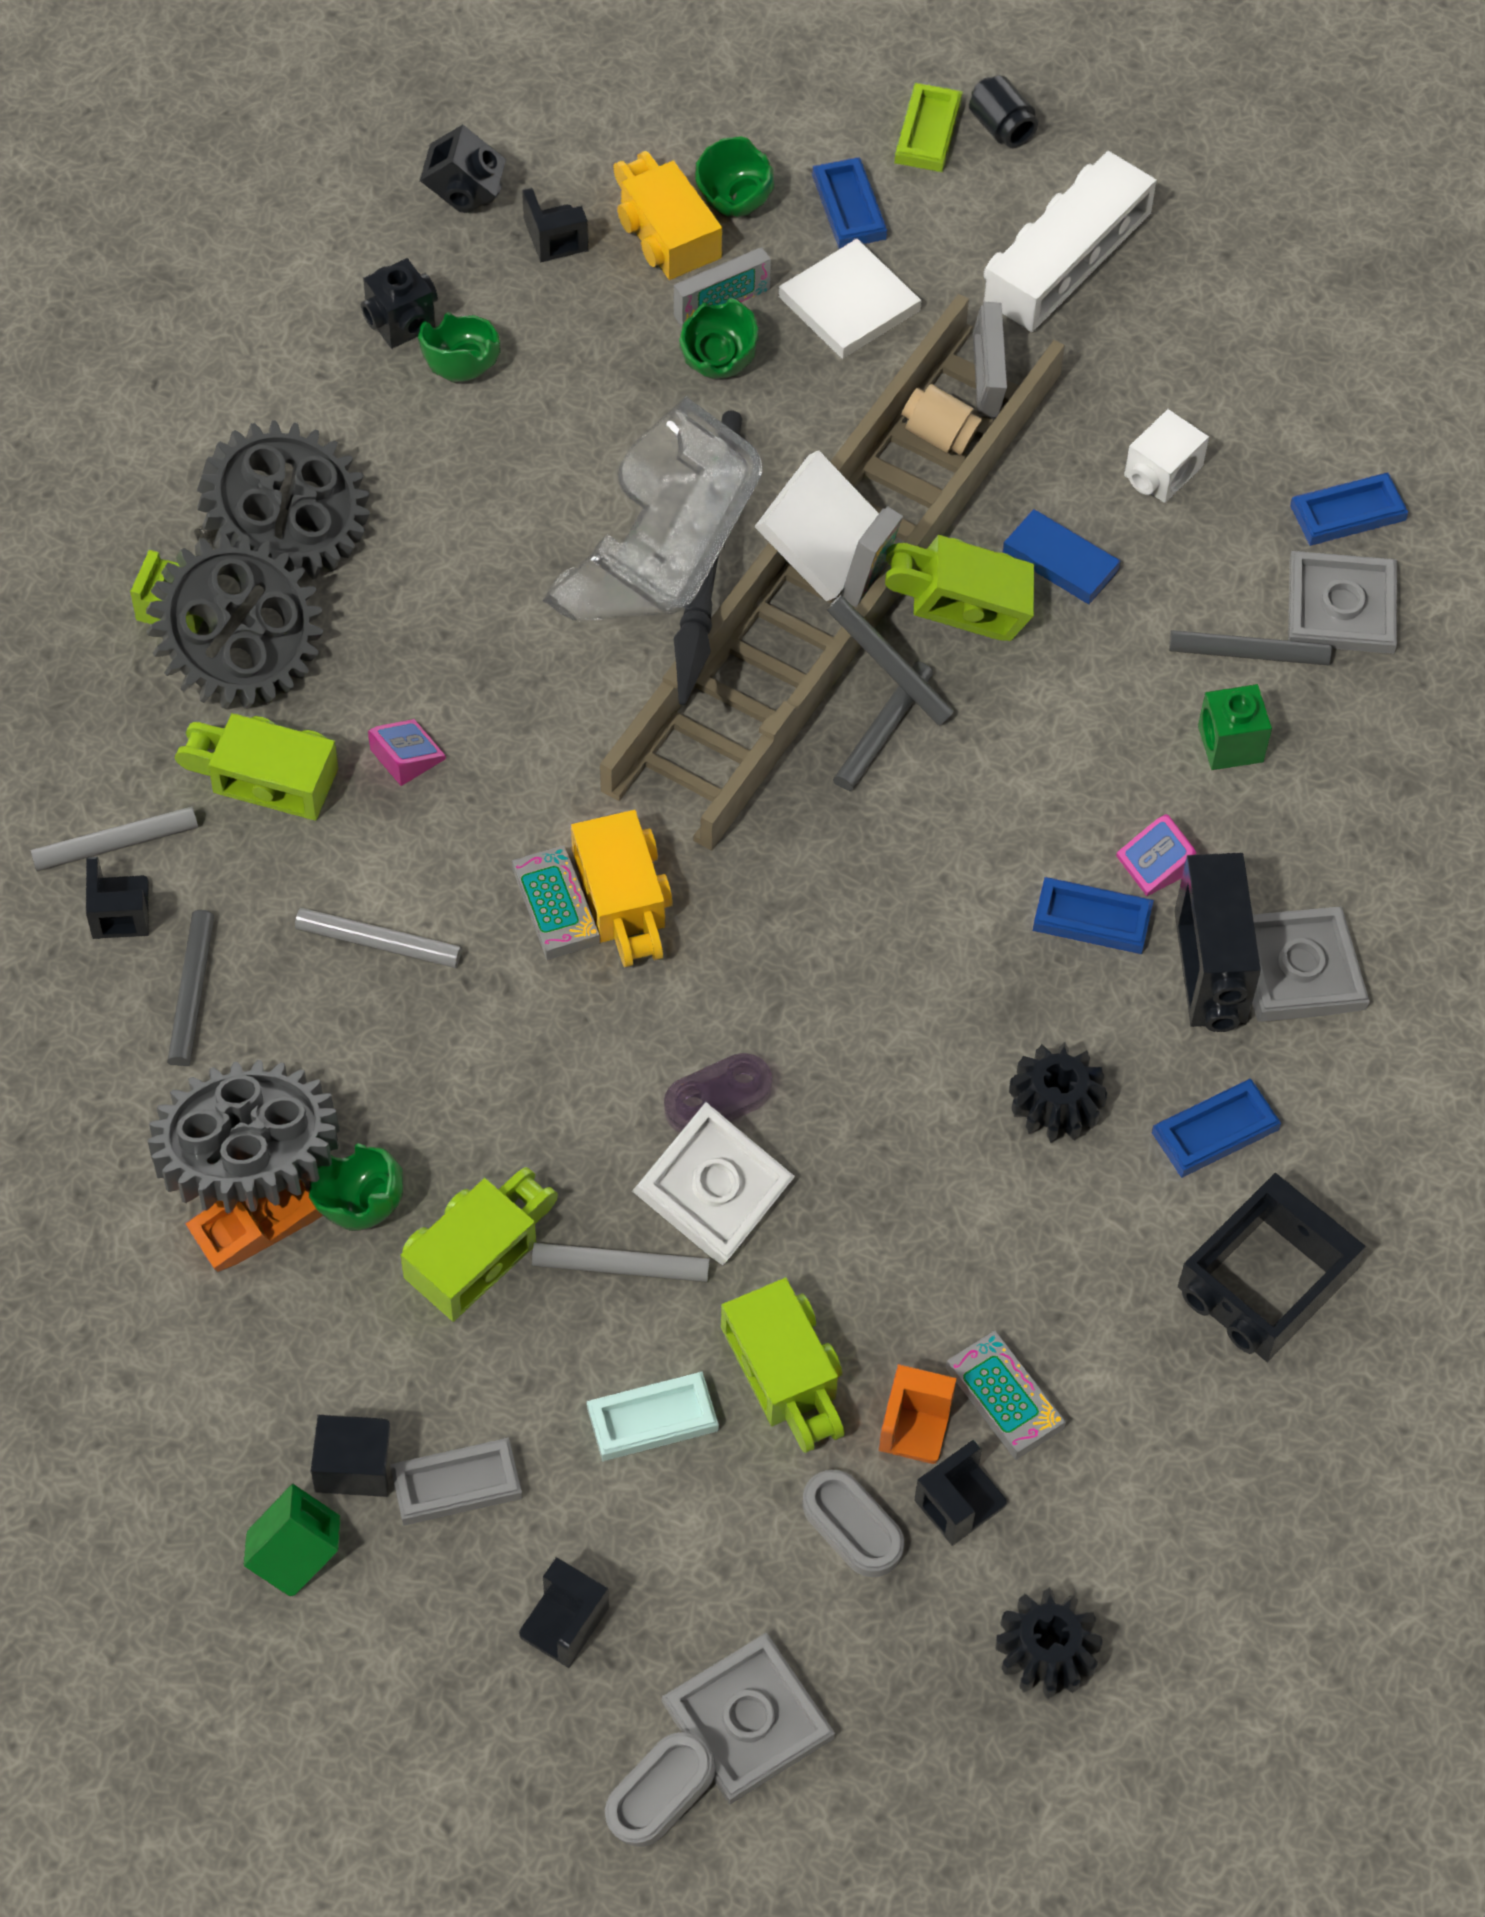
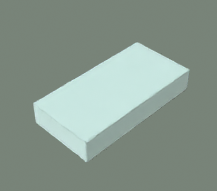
[587,1372,719,1461]

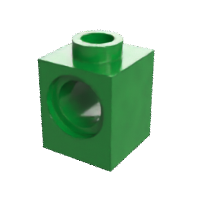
[1198,684,1272,771]

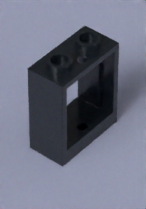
[1174,853,1261,1032]
[1178,1172,1366,1362]

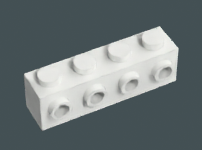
[984,151,1156,332]

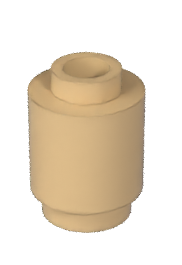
[901,384,982,456]

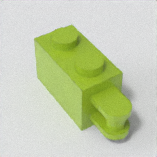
[885,535,1034,641]
[175,713,339,821]
[400,1167,558,1322]
[721,1277,844,1453]

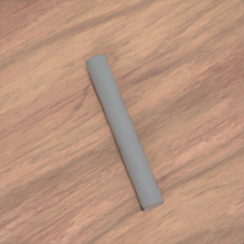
[30,806,198,871]
[295,907,462,968]
[532,1243,710,1282]

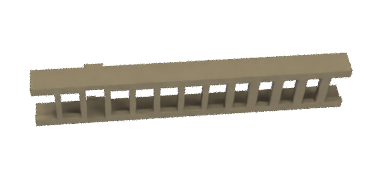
[600,294,1065,851]

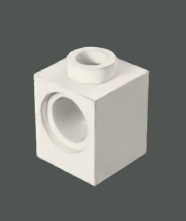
[1124,409,1209,503]

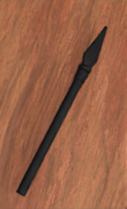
[674,411,742,705]

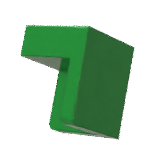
[243,1483,341,1596]

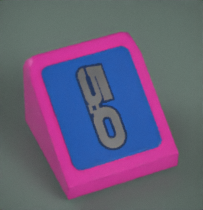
[368,719,446,786]
[1116,814,1196,896]

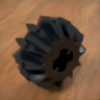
[1009,1042,1108,1143]
[995,1587,1103,1699]

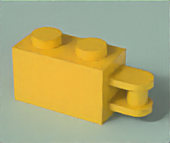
[613,151,722,280]
[571,809,673,968]

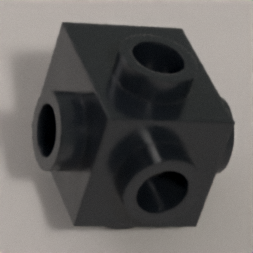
[420,125,506,213]
[361,258,438,349]

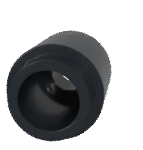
[969,75,1038,148]

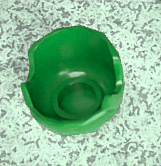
[695,136,774,217]
[679,298,759,379]
[418,312,500,382]
[309,1143,403,1231]

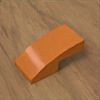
[185,1179,323,1272]

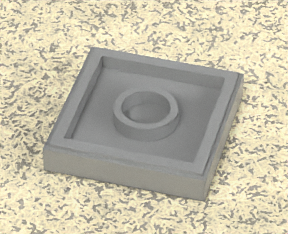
[1288,551,1397,654]
[1252,907,1370,1022]
[662,1632,835,1805]

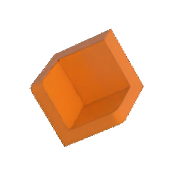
[879,1364,957,1464]

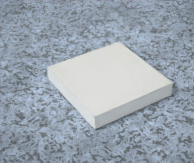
[779,239,921,359]
[754,450,879,601]
[632,1102,795,1265]

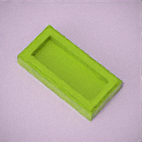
[894,83,963,172]

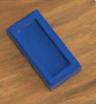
[812,157,887,249]
[1290,472,1408,546]
[1003,509,1120,605]
[1032,877,1153,954]
[1152,1078,1281,1178]

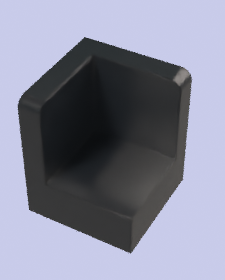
[522,188,588,262]
[86,856,149,939]
[311,1415,391,1497]
[914,1440,1007,1546]
[519,1557,609,1668]

